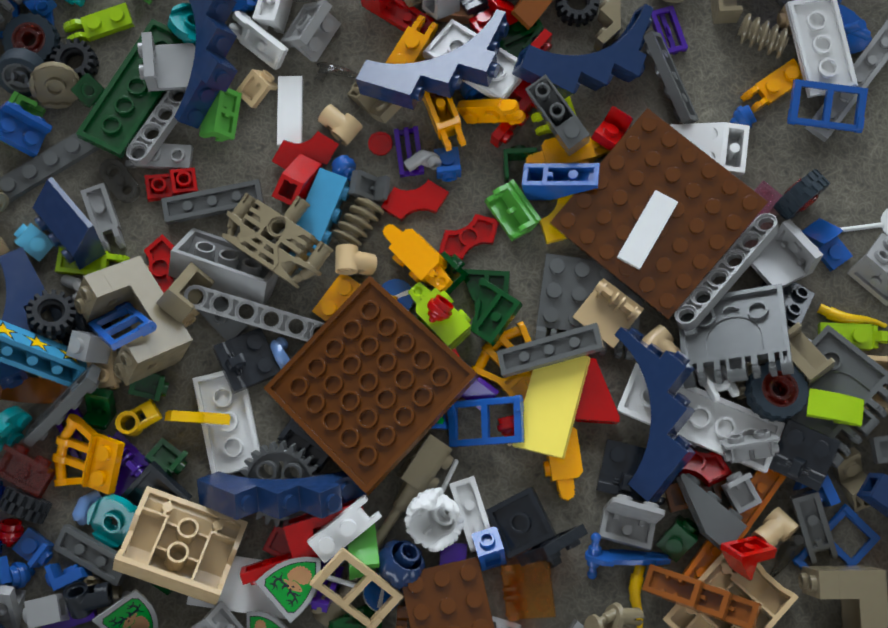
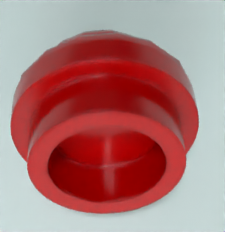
[427,295,454,323]
[497,415,514,437]
[0,518,24,547]

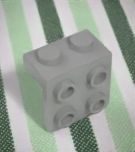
[138,32,195,92]
[751,219,823,288]
[598,494,665,551]

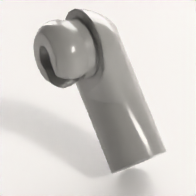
[403,150,442,172]
[60,274,82,301]

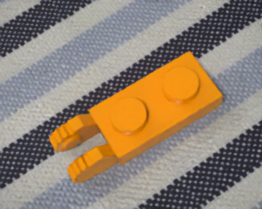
[740,58,803,113]
[456,98,526,125]

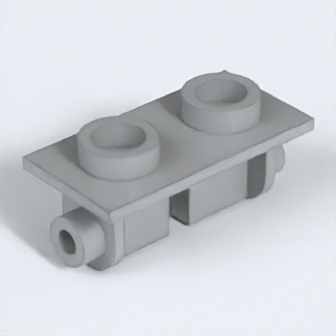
[719,429,780,464]

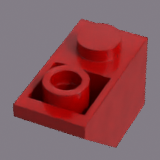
[272,154,323,206]

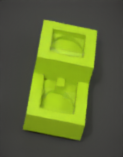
[806,388,865,427]

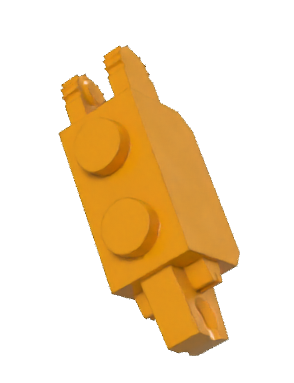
[386,15,438,64]
[423,91,467,152]
[525,137,610,163]
[382,224,453,292]
[543,427,583,501]

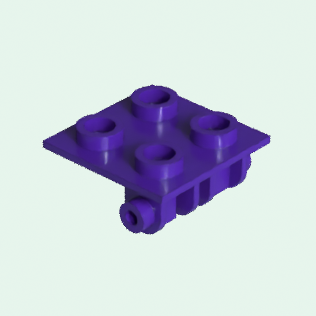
[108,431,149,496]

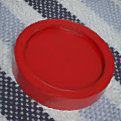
[368,132,392,156]

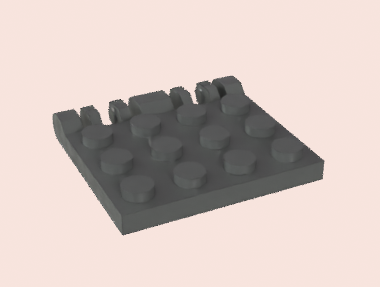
[534,253,642,361]
[679,283,794,389]
[764,325,888,468]

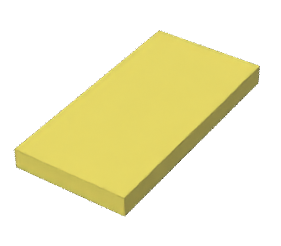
[512,355,591,459]

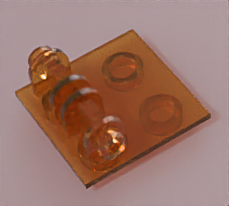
[500,562,556,621]

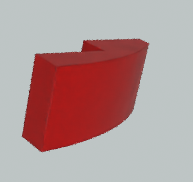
[144,167,198,202]

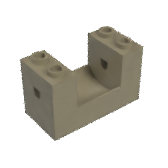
[74,256,193,386]
[798,565,888,628]

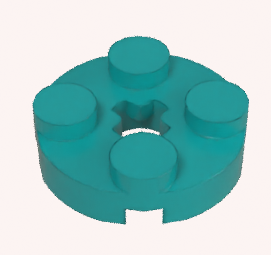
[167,3,196,46]
[0,405,32,452]
[87,494,137,548]

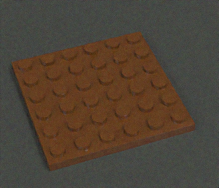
[550,108,768,320]
[264,276,479,495]

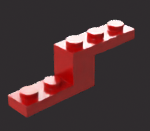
[361,0,434,34]
[490,29,552,148]
[240,497,364,585]

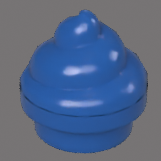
[730,104,757,128]
[331,155,356,181]
[7,562,35,589]

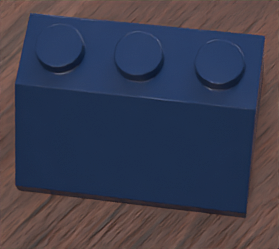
[33,177,106,270]

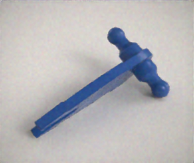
[585,532,671,579]

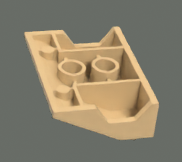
[113,486,248,605]
[662,553,799,628]

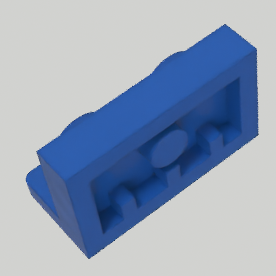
[0,101,53,158]

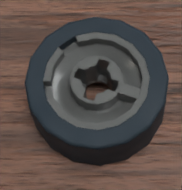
[0,48,44,97]

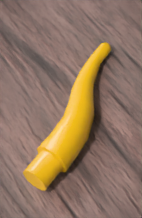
[817,304,887,328]
[628,565,646,628]

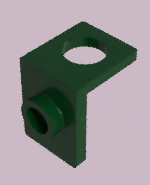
[502,145,537,184]

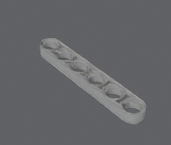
[126,89,186,167]
[674,213,779,331]
[184,285,324,342]

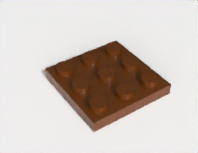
[402,557,494,628]

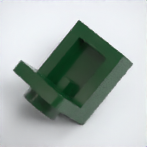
[71,73,105,108]
[441,251,469,295]
[128,373,169,402]
[83,388,117,430]
[144,438,188,476]
[656,515,699,563]

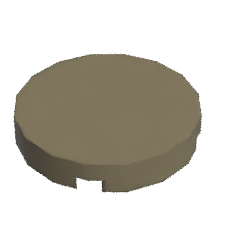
[29,61,80,109]

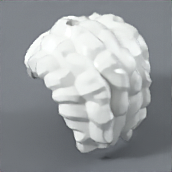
[404,487,464,552]

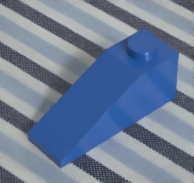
[522,163,600,200]

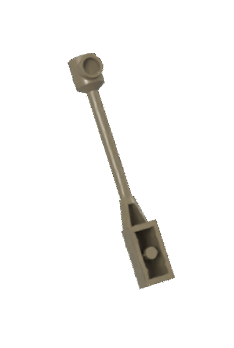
[310,433,454,628]

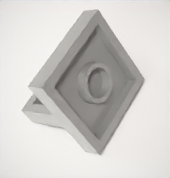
[280,0,341,62]

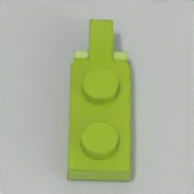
[818,322,888,351]

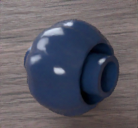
[376,540,425,589]

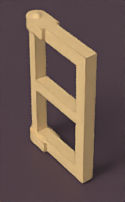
[310,547,404,628]

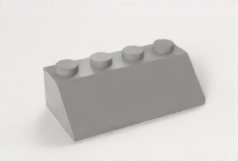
[168,228,279,305]

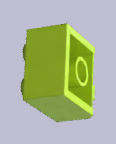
[408,282,471,349]

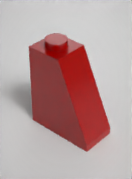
[574,354,620,424]

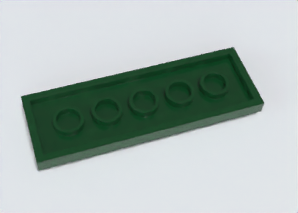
[76,19,183,159]

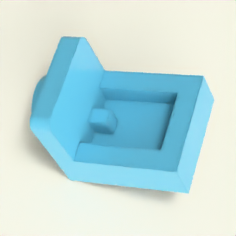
[13,223,54,262]

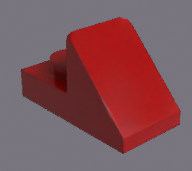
[468,0,518,34]
[591,106,633,151]
[720,535,777,581]

